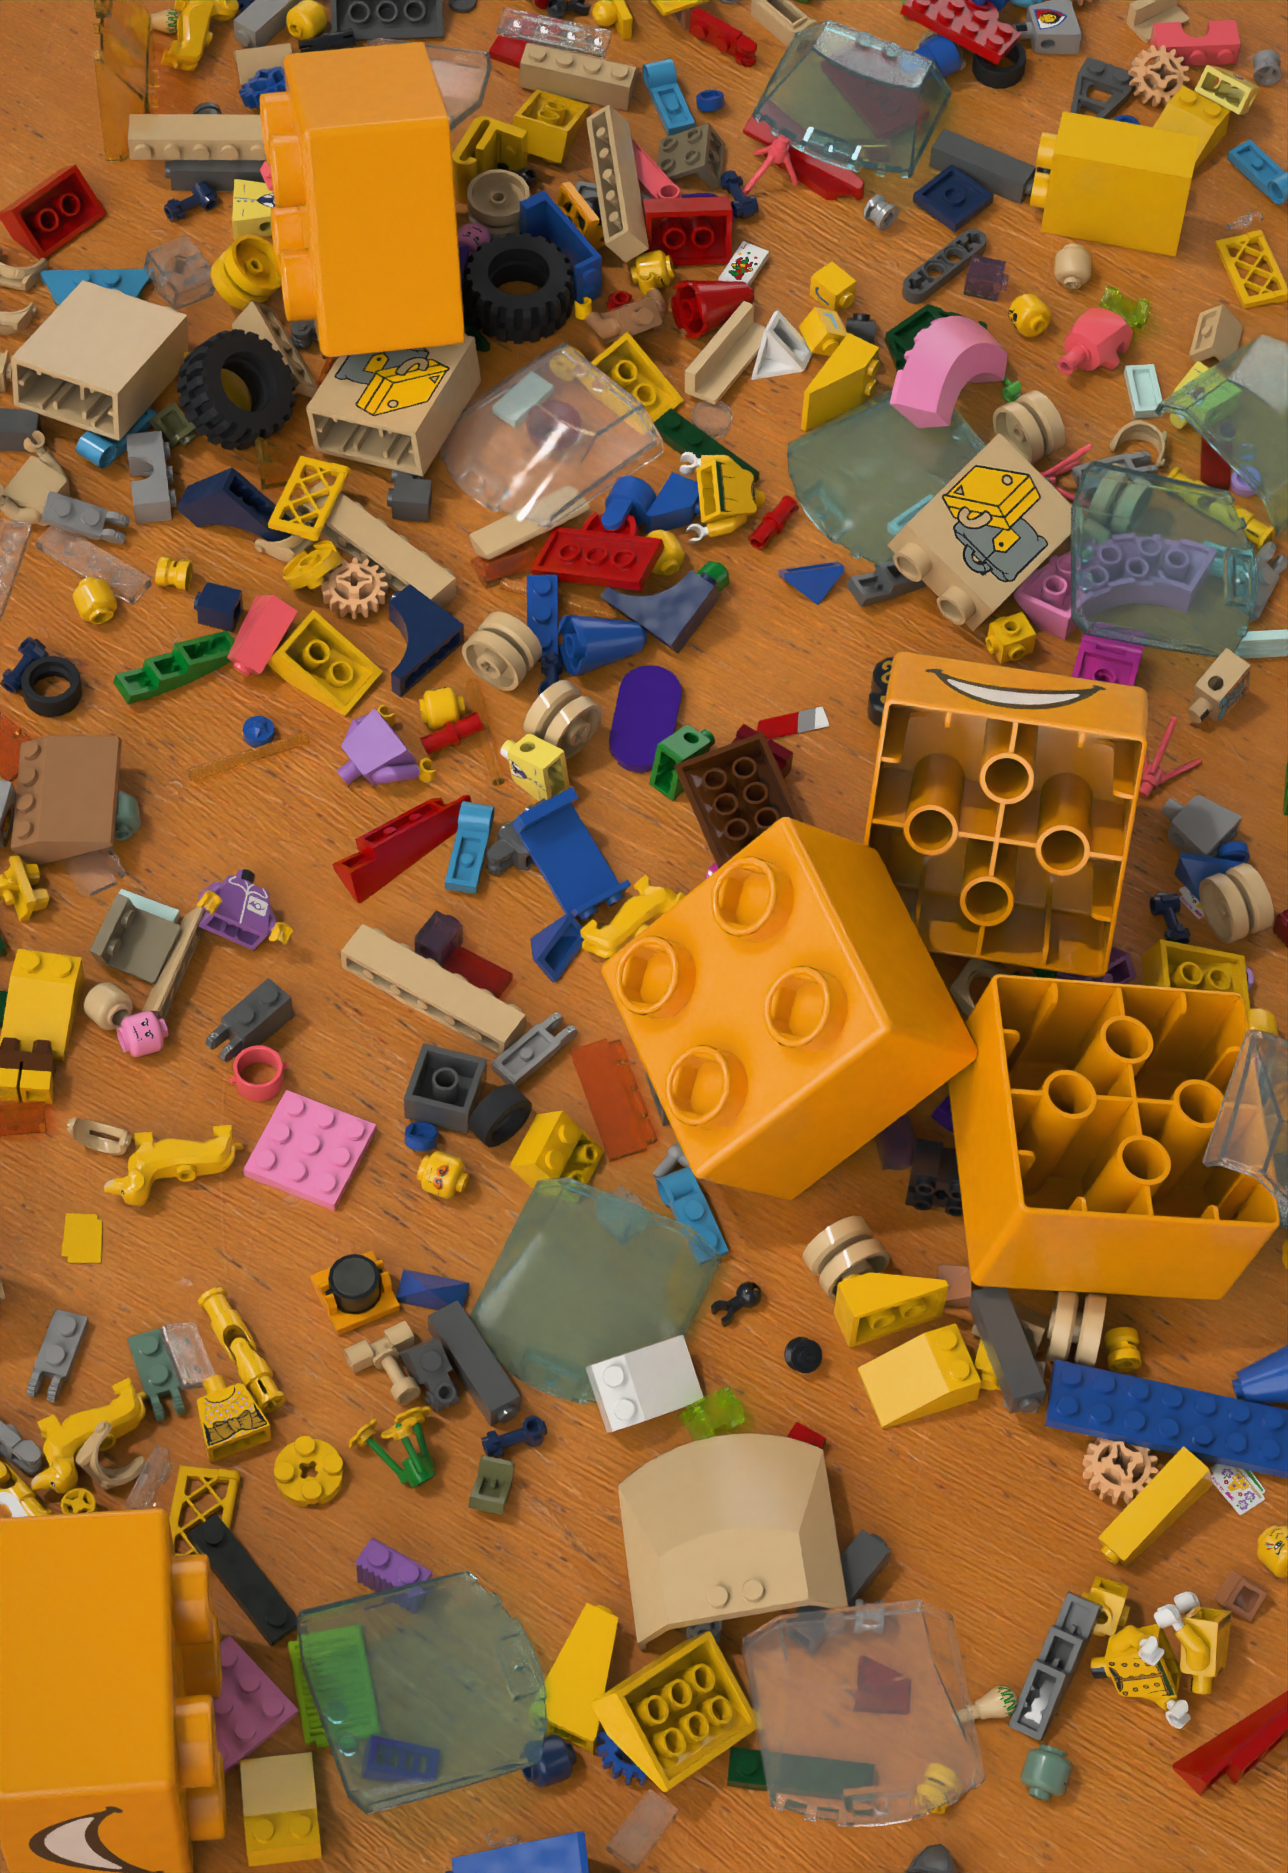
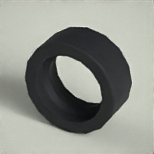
[972,42,1026,89]
[21,656,82,717]
[469,1084,532,1147]

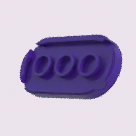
[609,665,681,773]

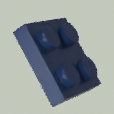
[913,164,994,232]

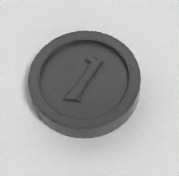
[449,0,476,13]

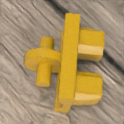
[0,856,49,921]

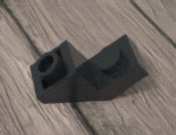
[846,313,876,345]

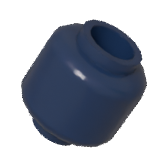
[520,1735,576,1787]

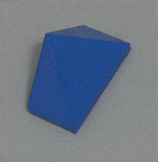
[778,561,844,605]
[1175,852,1243,903]
[530,913,585,982]
[396,1269,469,1310]

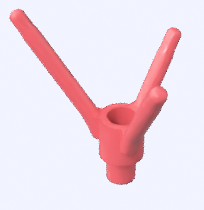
[743,133,798,197]
[1039,444,1092,508]
[1139,717,1202,799]

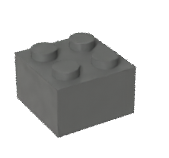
[404,1043,487,1134]

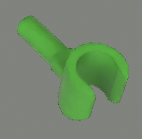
[1001,375,1021,403]

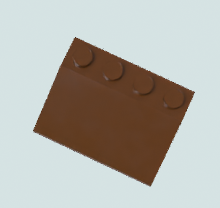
[674,732,804,869]

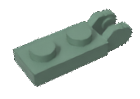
[127,1328,185,1422]

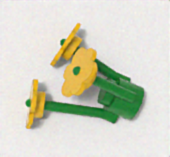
[348,1406,436,1489]

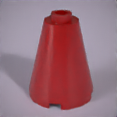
[671,280,754,339]

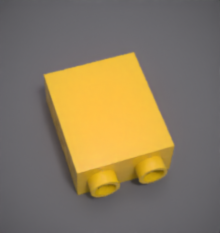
[1029,111,1200,257]

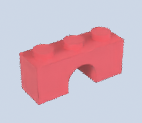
[1150,20,1241,66]

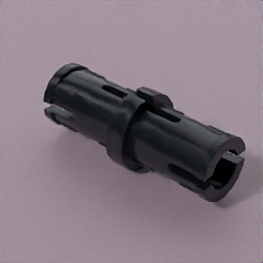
[298,28,356,53]

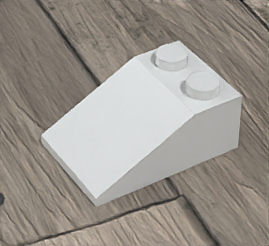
[585,1335,704,1433]

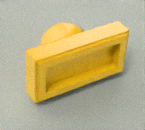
[592,0,633,40]

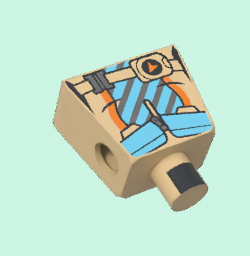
[1187,648,1251,723]

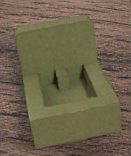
[149,402,197,449]
[468,1455,515,1515]

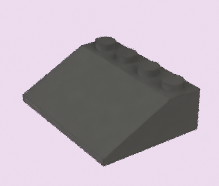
[330,0,444,41]

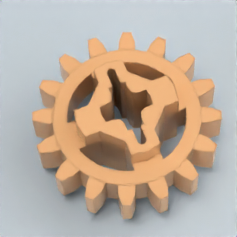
[1128,45,1190,107]
[321,557,388,619]
[1082,1437,1159,1505]

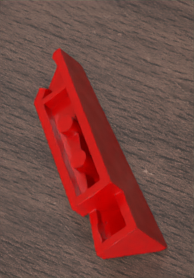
[743,97,865,200]
[332,795,472,903]
[1173,1691,1288,1796]

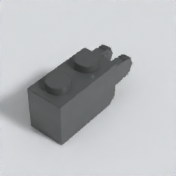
[486,798,546,876]
[205,978,293,1063]

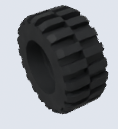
[463,232,574,344]
[177,329,296,450]

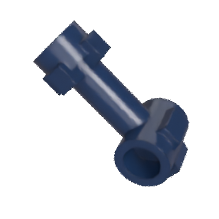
[720,170,758,218]
[164,182,219,221]
[0,637,49,694]
[538,652,563,695]
[1149,892,1190,944]
[481,1416,547,1458]

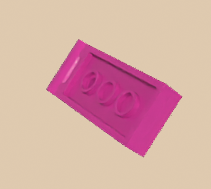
[1072,627,1145,686]

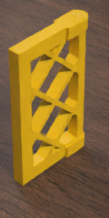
[1215,230,1288,309]
[268,455,351,541]
[169,1465,241,1571]

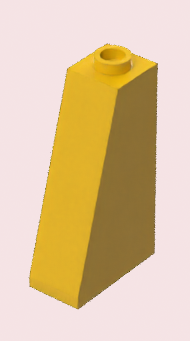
[1098,1446,1213,1568]
[529,1603,619,1755]

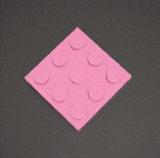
[243,1090,377,1211]
[213,1635,299,1775]

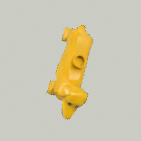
[160,0,239,71]
[580,874,686,959]
[104,1125,244,1206]
[31,1378,147,1494]

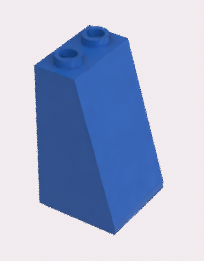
[445,1831,589,1873]

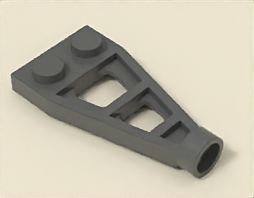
[1071,57,1136,119]

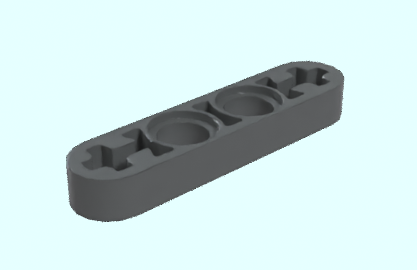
[902,229,987,304]

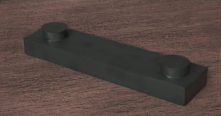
[187,1514,301,1647]

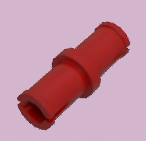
[748,496,799,550]
[420,712,485,756]

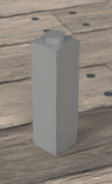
[233,0,303,48]

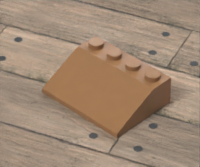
[11,735,122,866]

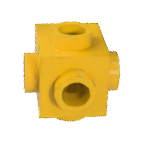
[985,612,1036,664]
[1082,1575,1130,1636]

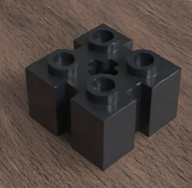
[905,1138,963,1217]

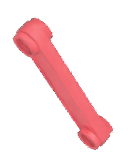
[631,137,682,199]

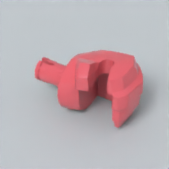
[1057,308,1133,375]

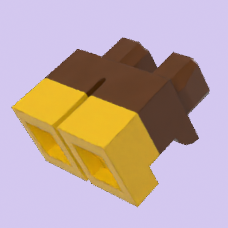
[0,1037,56,1104]

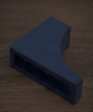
[177,467,292,542]
[600,570,722,653]
[389,584,464,698]

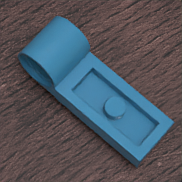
[642,58,695,136]
[1227,139,1288,205]
[76,408,157,469]
[445,801,495,894]
[656,1167,729,1266]

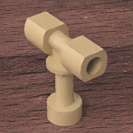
[344,1321,421,1405]

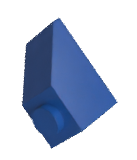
[645,472,701,534]

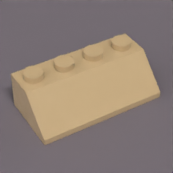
[518,43,640,111]

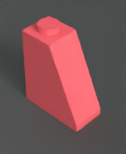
[227,594,298,676]

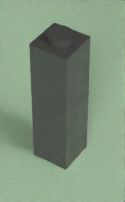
[929,129,1036,205]
[165,160,266,191]
[0,408,42,453]
[969,1287,1046,1414]
[428,1300,520,1427]
[785,1529,891,1656]

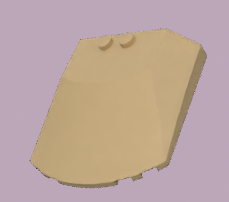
[618,1433,850,1650]

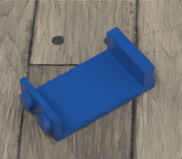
[520,190,602,305]
[512,787,631,921]

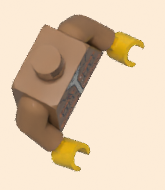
[574,272,668,343]

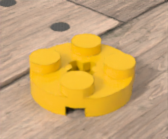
[283,540,343,590]
[274,1436,343,1507]

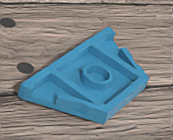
[40,269,154,306]

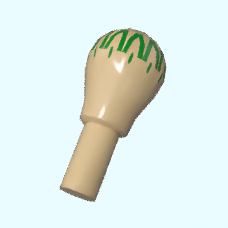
[129,9,180,34]
[950,1685,1018,1727]

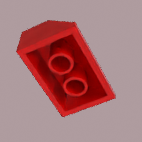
[0,164,107,260]
[642,196,733,266]

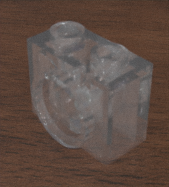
[143,235,215,310]

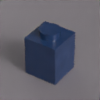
[194,582,243,632]

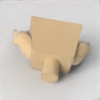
[0,431,70,526]

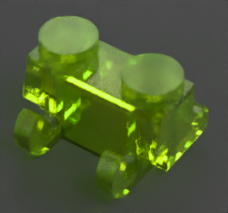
[1099,285,1152,337]
[678,1386,746,1441]

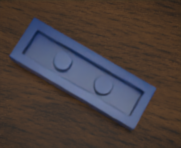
[527,575,558,662]

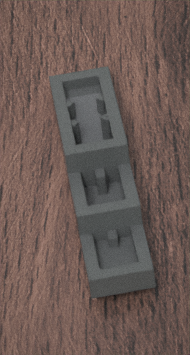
[846,561,927,607]
[1008,1592,1103,1741]

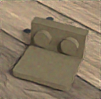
[657,123,726,190]
[89,893,182,984]

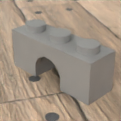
[126,431,177,524]

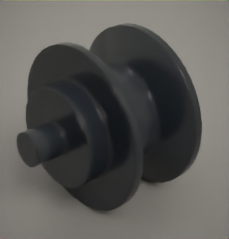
[784,1337,822,1374]

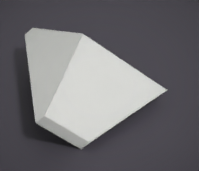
[751,310,813,380]

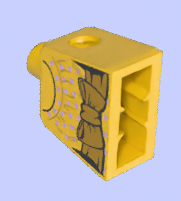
[196,1375,271,1463]

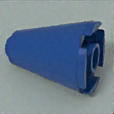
[558,614,647,676]
[1232,1345,1288,1404]

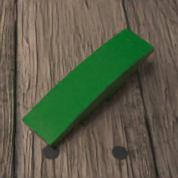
[113,631,234,704]

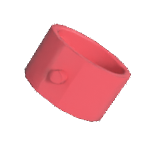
[229,1045,288,1102]

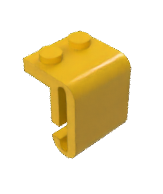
[452,116,527,204]

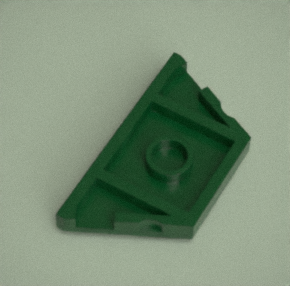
[885,304,987,372]

